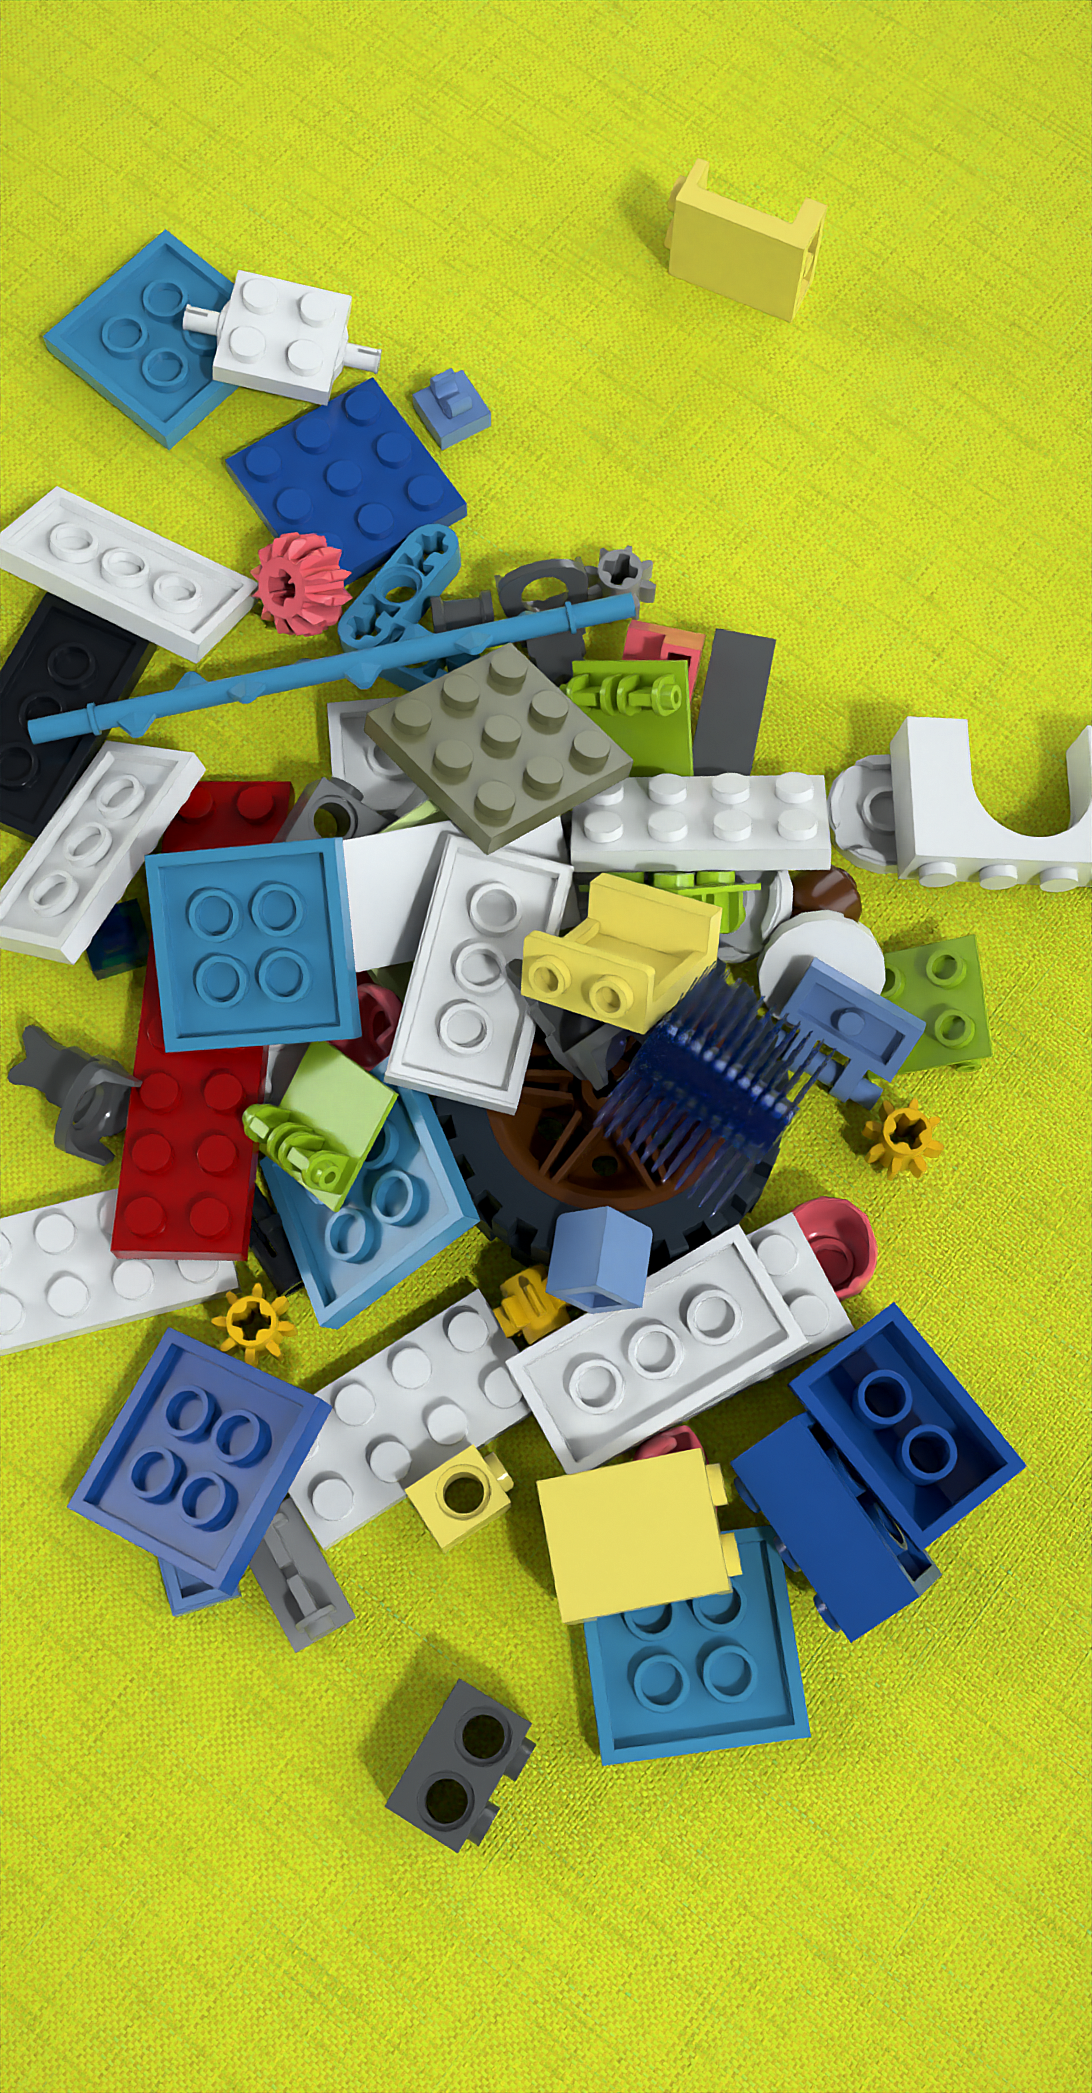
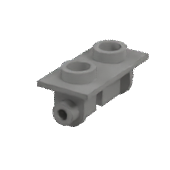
[249,1497,356,1653]

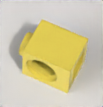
[404,1444,515,1554]

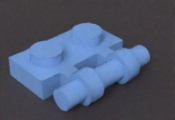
[774,957,926,1111]

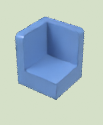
[545,1206,653,1314]

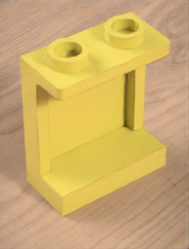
[664,158,828,323]
[521,872,722,1035]
[536,1448,743,1625]

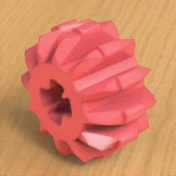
[250,532,353,637]

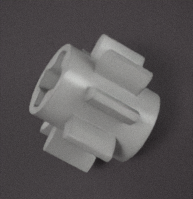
[584,545,656,624]

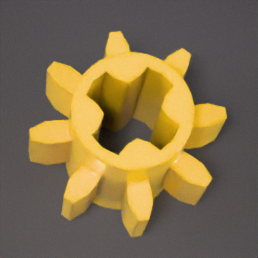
[861,1098,944,1181]
[493,1264,573,1346]
[212,1283,298,1368]

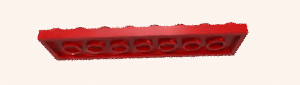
[110,781,295,1261]

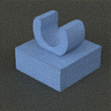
[412,368,491,451]

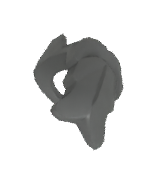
[494,557,588,687]
[505,958,665,1091]
[7,1025,143,1166]

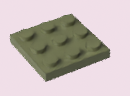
[364,642,634,855]

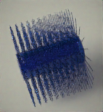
[592,961,837,1217]

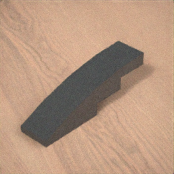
[692,628,776,776]

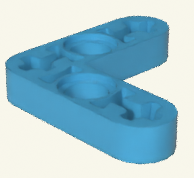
[338,524,482,692]

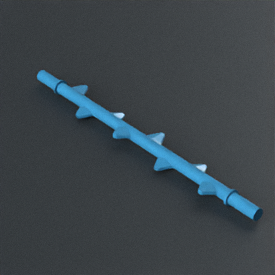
[28,592,636,745]

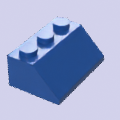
[787,1302,1027,1552]
[729,1411,942,1643]

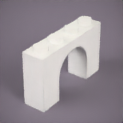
[890,716,1092,892]

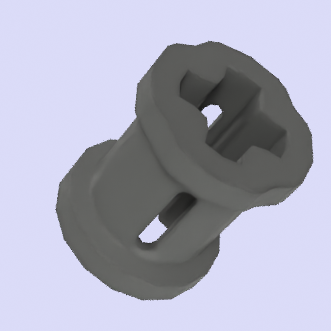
[430,590,494,634]

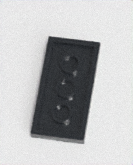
[0,592,157,844]

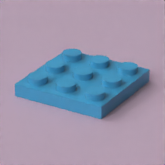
[43,229,239,450]
[144,837,362,1053]
[260,1055,481,1330]
[583,1525,811,1766]

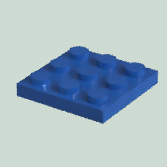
[225,377,467,587]
[67,1327,333,1596]

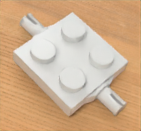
[183,270,382,406]

